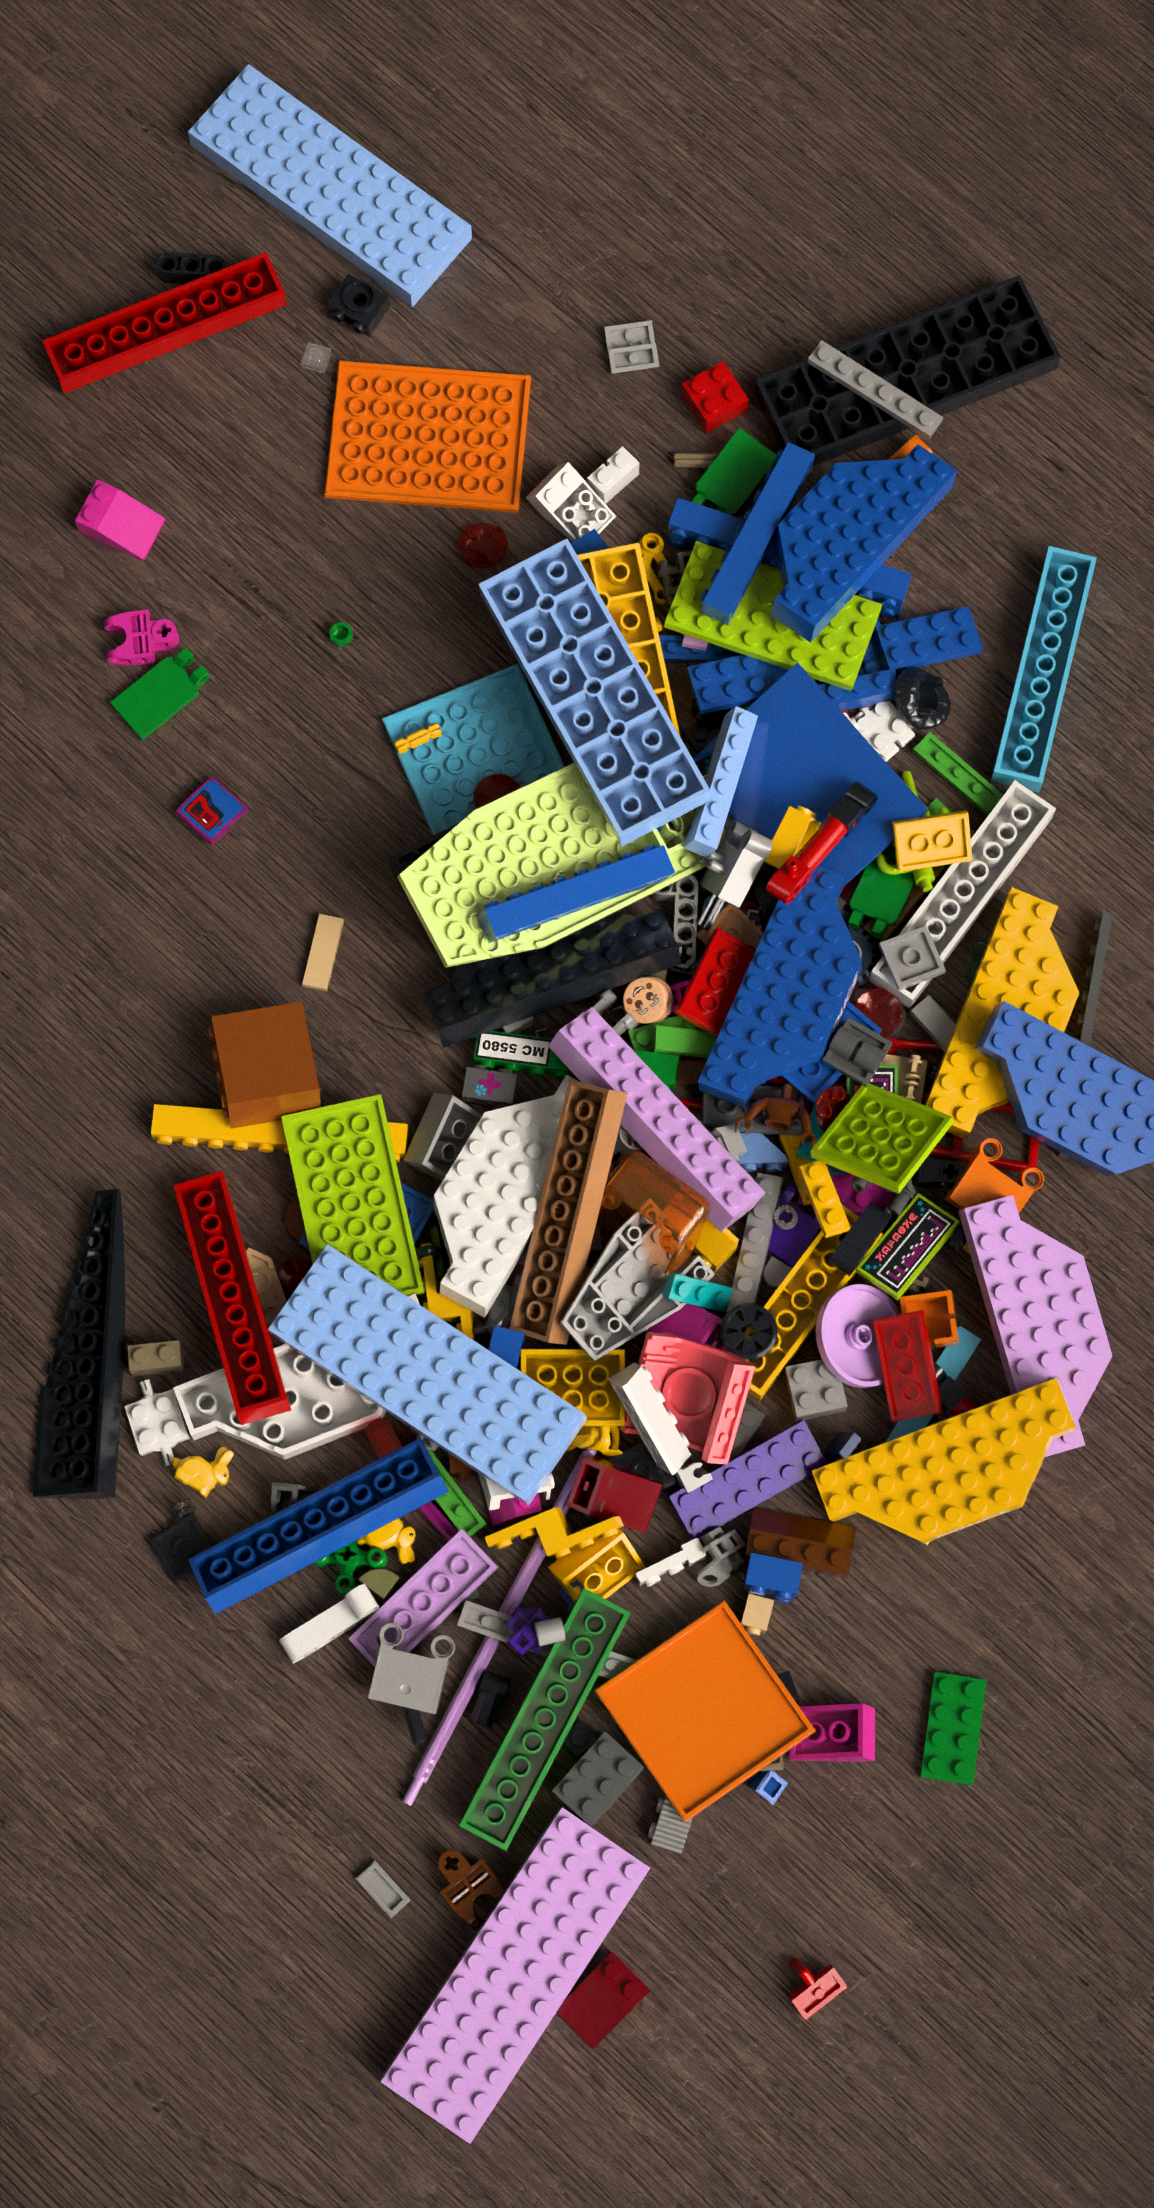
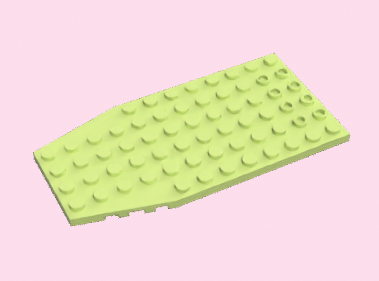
[397,763,707,967]

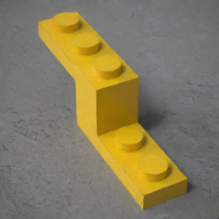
[778,1134,850,1238]
[418,1243,476,1342]
[485,1507,624,1559]

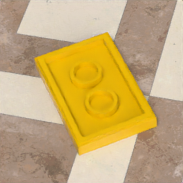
[892,810,973,872]

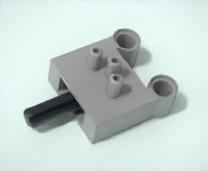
[697,820,773,931]

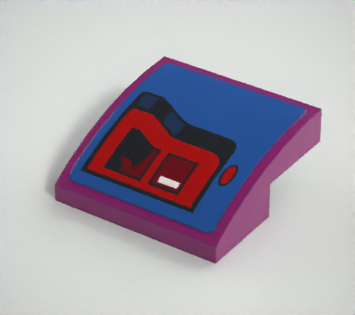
[175,776,248,845]

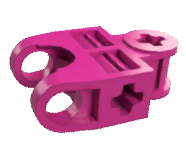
[104,609,179,666]

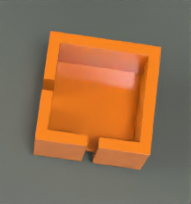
[900,1290,960,1348]

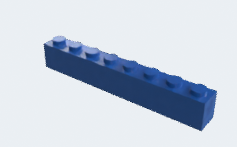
[700,442,815,625]
[477,844,675,943]

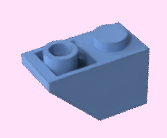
[738,1133,788,1172]

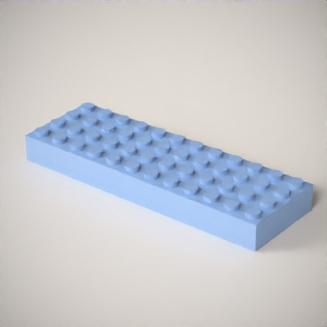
[188,64,472,307]
[478,539,711,847]
[268,1244,587,1506]

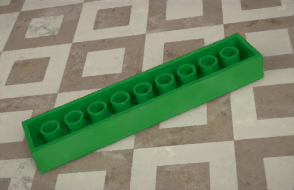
[459,1587,631,1851]

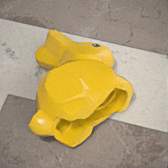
[172,1447,234,1498]
[356,1518,416,1564]

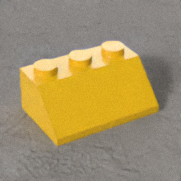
[662,1189,739,1272]
[548,1528,646,1603]

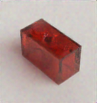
[365,1418,402,1460]

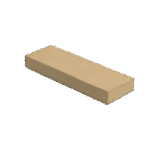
[302,914,344,992]

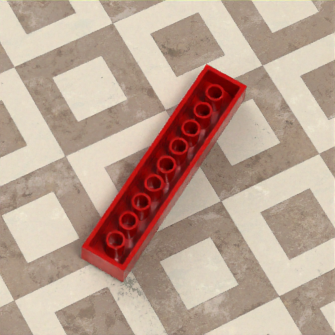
[42,252,287,394]
[173,1170,291,1425]

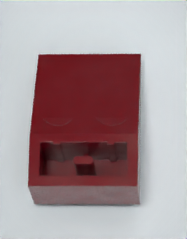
[566,1455,663,1533]

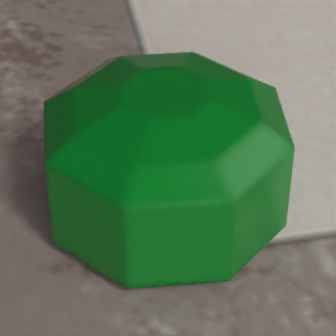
[329,622,353,648]

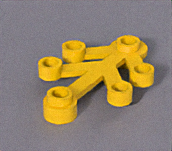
[640,533,675,605]

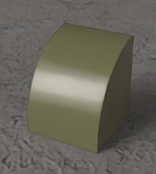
[359,1569,400,1601]

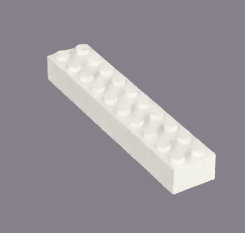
[869,781,1056,1009]

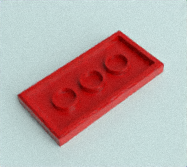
[675,927,756,1038]
[872,1310,943,1422]

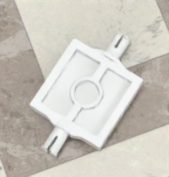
[124,1380,190,1466]

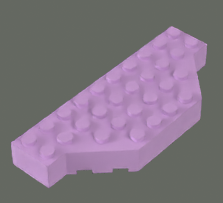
[958,1195,1112,1457]

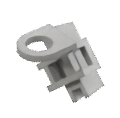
[697,1527,746,1587]

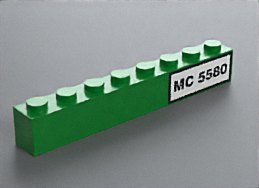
[474,1031,679,1091]

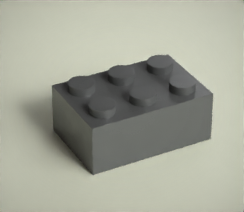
[552,1732,645,1827]

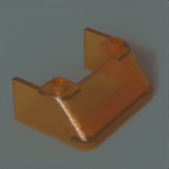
[598,1151,710,1276]

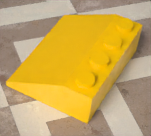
[521,1349,625,1426]

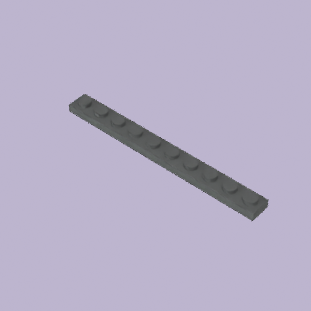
[1058,912,1113,1159]

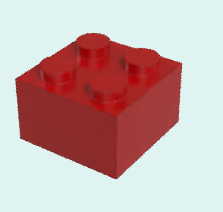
[681,361,749,434]

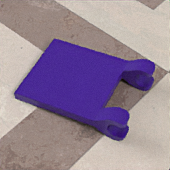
[768,1183,821,1267]

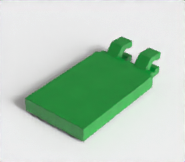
[692,428,776,516]
[110,647,210,741]
[848,845,915,941]

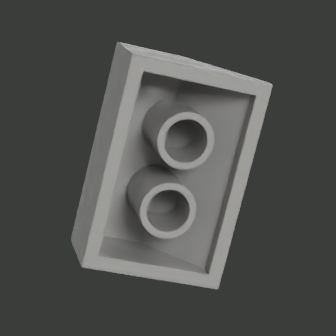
[403,1093,483,1181]

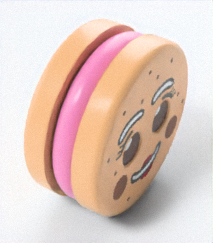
[623,977,673,1024]

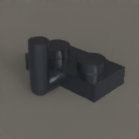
[683,698,728,754]
[415,1226,451,1279]

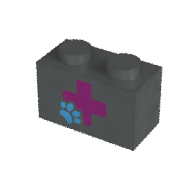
[462,1065,517,1108]

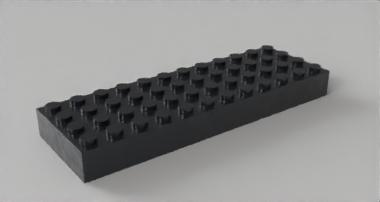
[754,275,1061,467]

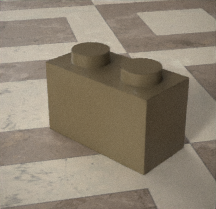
[128,1340,184,1377]

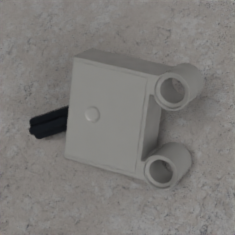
[368,1623,456,1744]

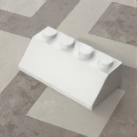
[608,1363,691,1475]

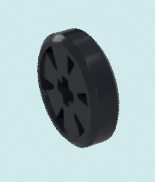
[720,1303,777,1361]

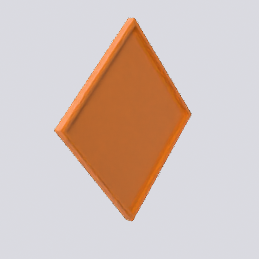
[595,1600,816,1823]

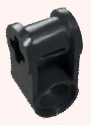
[912,1157,962,1189]

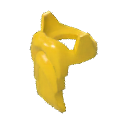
[566,1426,622,1457]

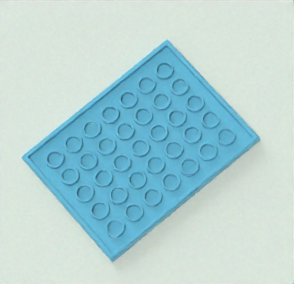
[382,664,565,835]

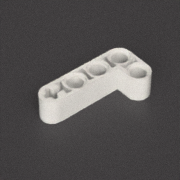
[279,1584,380,1664]

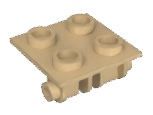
[880,1054,928,1104]

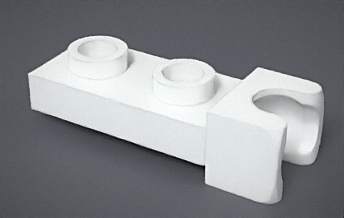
[635,1538,707,1587]

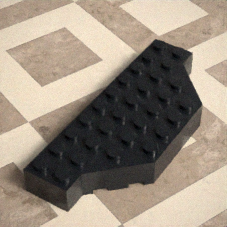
[423,909,681,1048]

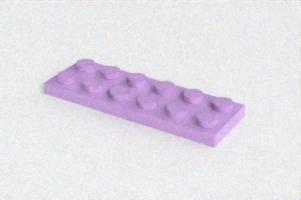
[349,1529,499,1667]

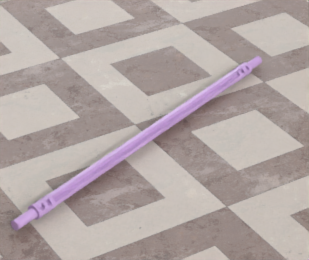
[402,1448,597,1806]

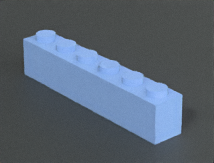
[684,706,758,857]

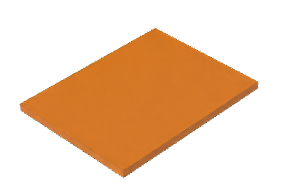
[325,361,531,513]

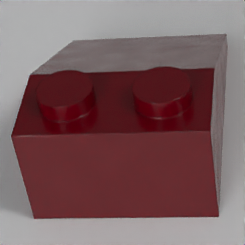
[557,1952,650,2049]

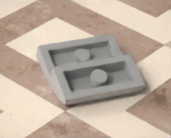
[604,320,659,374]

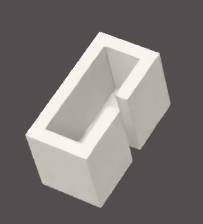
[587,446,639,504]

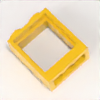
[764,805,821,869]

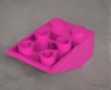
[645,1303,726,1351]

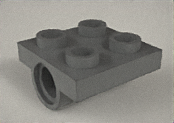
[822,1017,893,1087]

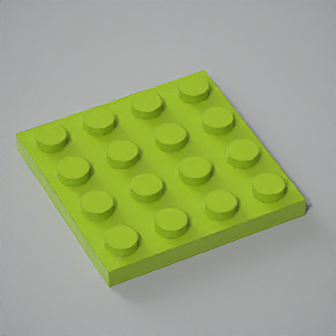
[810,1083,953,1194]

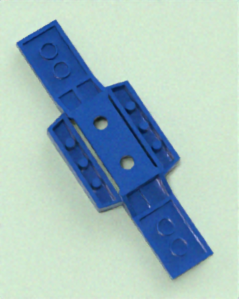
[686,606,983,715]

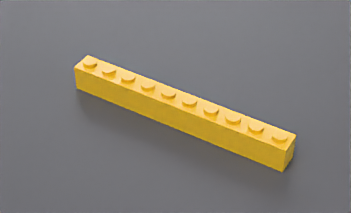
[151,1104,409,1162]

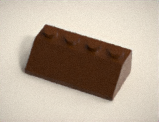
[744,1507,856,1579]

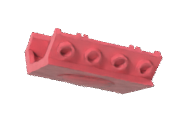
[620,1331,755,1464]

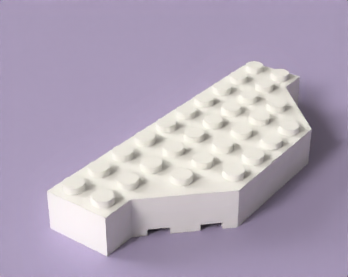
[433,1075,577,1318]
[173,1294,420,1460]

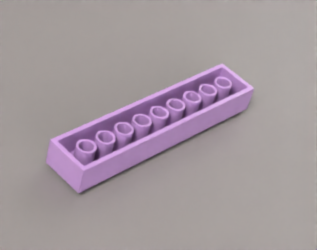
[548,1007,765,1232]

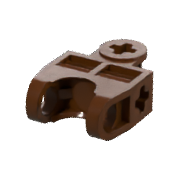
[438,1850,504,1930]

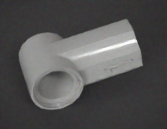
[534,1617,566,1646]

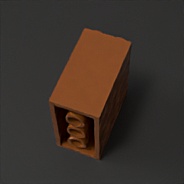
[208,1001,321,1129]

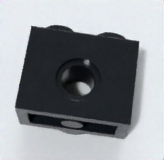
[328,273,390,337]

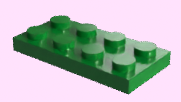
[920,1672,987,1786]

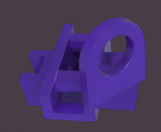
[504,1608,549,1656]

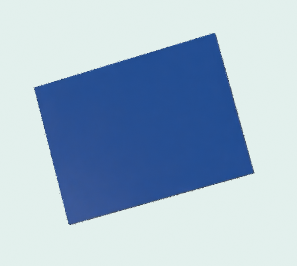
[693,662,928,886]

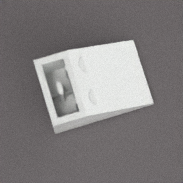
[526,462,616,542]

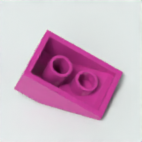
[75,480,165,561]
[789,1703,875,1762]

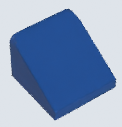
[747,1770,788,1805]

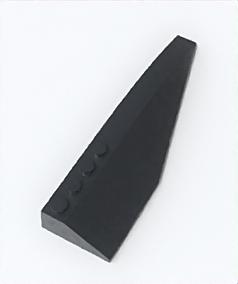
[33,1189,125,1499]

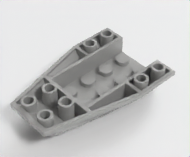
[560,1198,715,1361]

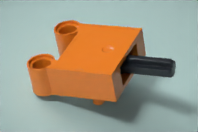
[945,1138,1044,1251]

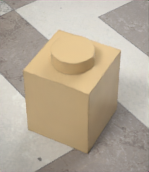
[741,1594,774,1636]

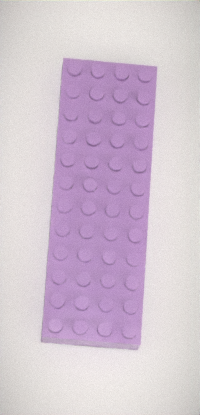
[379,1807,650,2144]

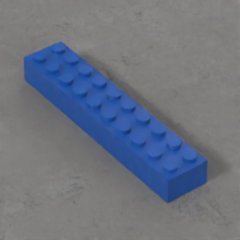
[667,498,912,619]
[188,1438,449,1614]

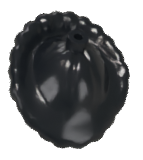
[894,667,951,730]

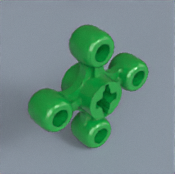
[313,1541,388,1596]

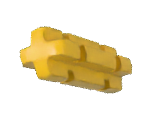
[394,723,442,754]

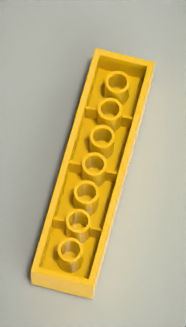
[744,1205,883,1402]

